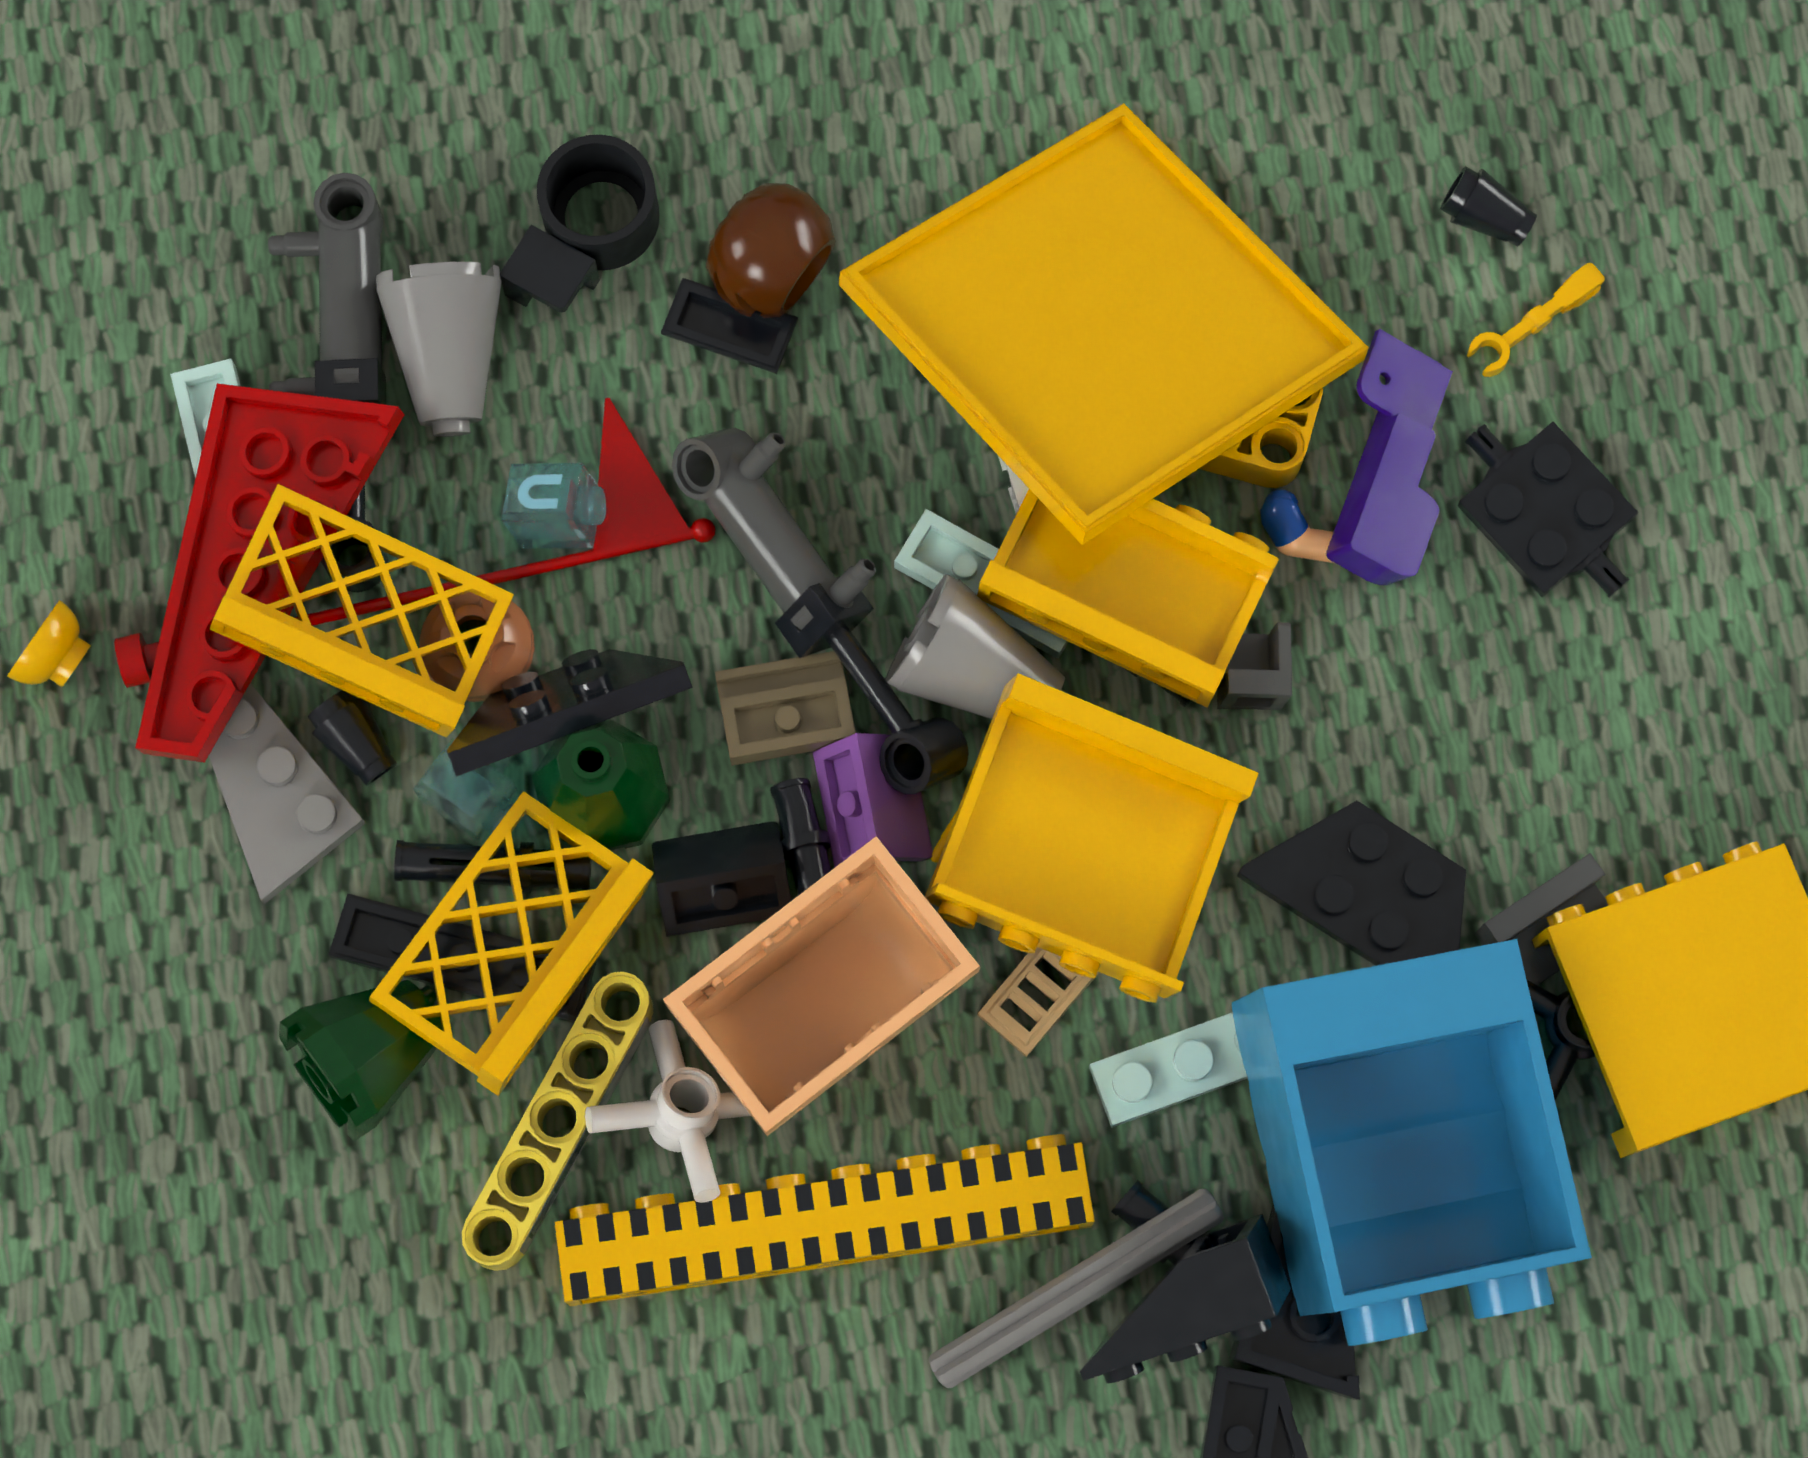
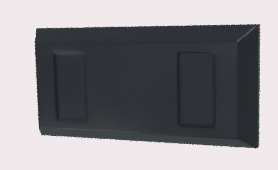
[661,278,798,374]

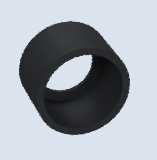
[537,135,660,271]

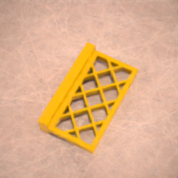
[210,484,514,738]
[369,791,654,1096]

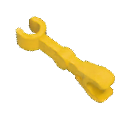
[1467,263,1605,377]

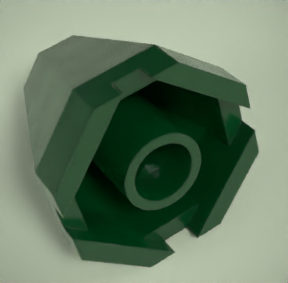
[532,720,670,851]
[279,980,442,1141]

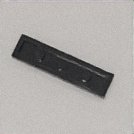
[328,894,597,1023]

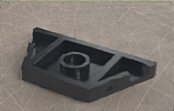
[446,649,693,777]
[1237,800,1466,966]

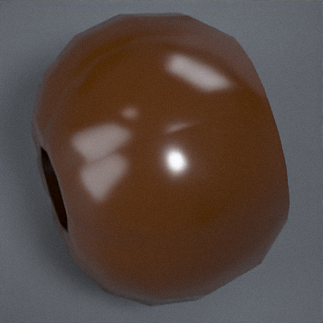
[706,183,836,318]

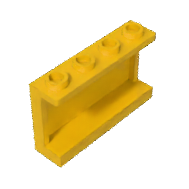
[977,489,1279,708]

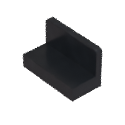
[652,821,791,937]

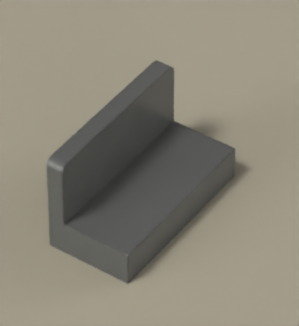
[1474,853,1608,985]

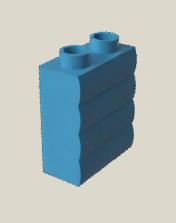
[1231,939,1592,1346]

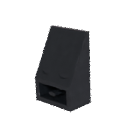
[1080,1214,1291,1384]

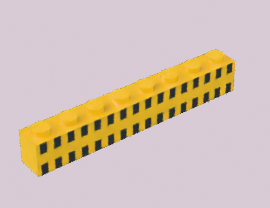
[555,1134,1095,1306]

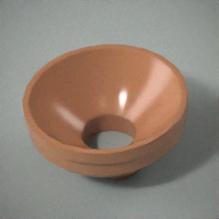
[419,592,535,702]

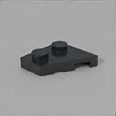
[1200,1365,1308,1458]

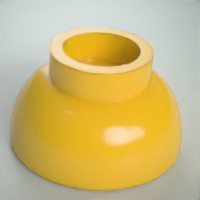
[7,600,91,687]

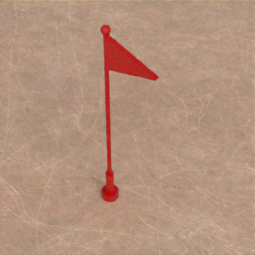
[114,398,716,688]

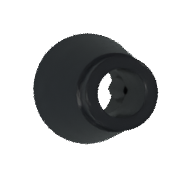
[1440,166,1537,247]
[308,690,397,786]

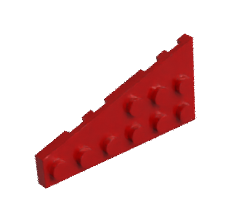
[135,383,405,763]

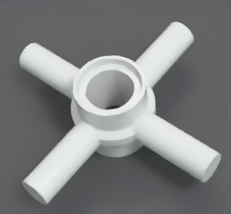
[585,1020,751,1203]

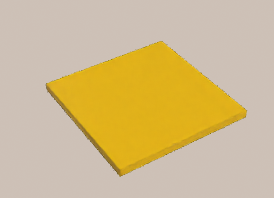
[838,103,1369,545]

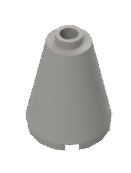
[376,262,502,437]
[885,574,1069,719]

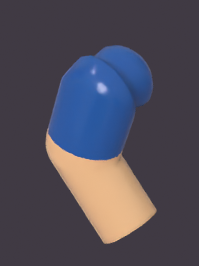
[1260,489,1336,564]

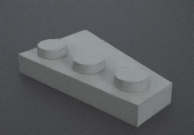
[209,683,366,904]

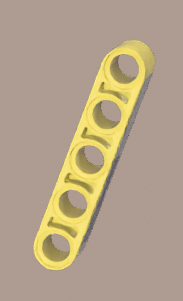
[462,972,653,1271]

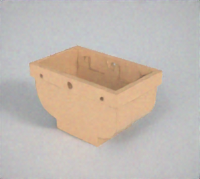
[663,836,980,1136]

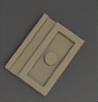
[715,651,855,766]

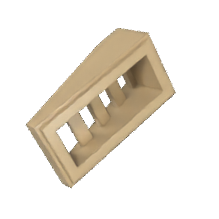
[977,947,1100,1057]

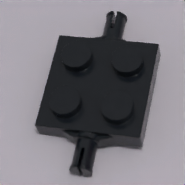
[1458,422,1639,598]

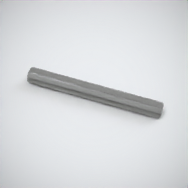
[929,1189,1224,1388]

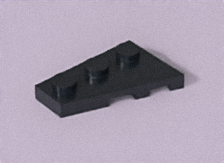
[1229,1204,1360,1400]

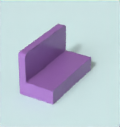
[813,733,933,867]

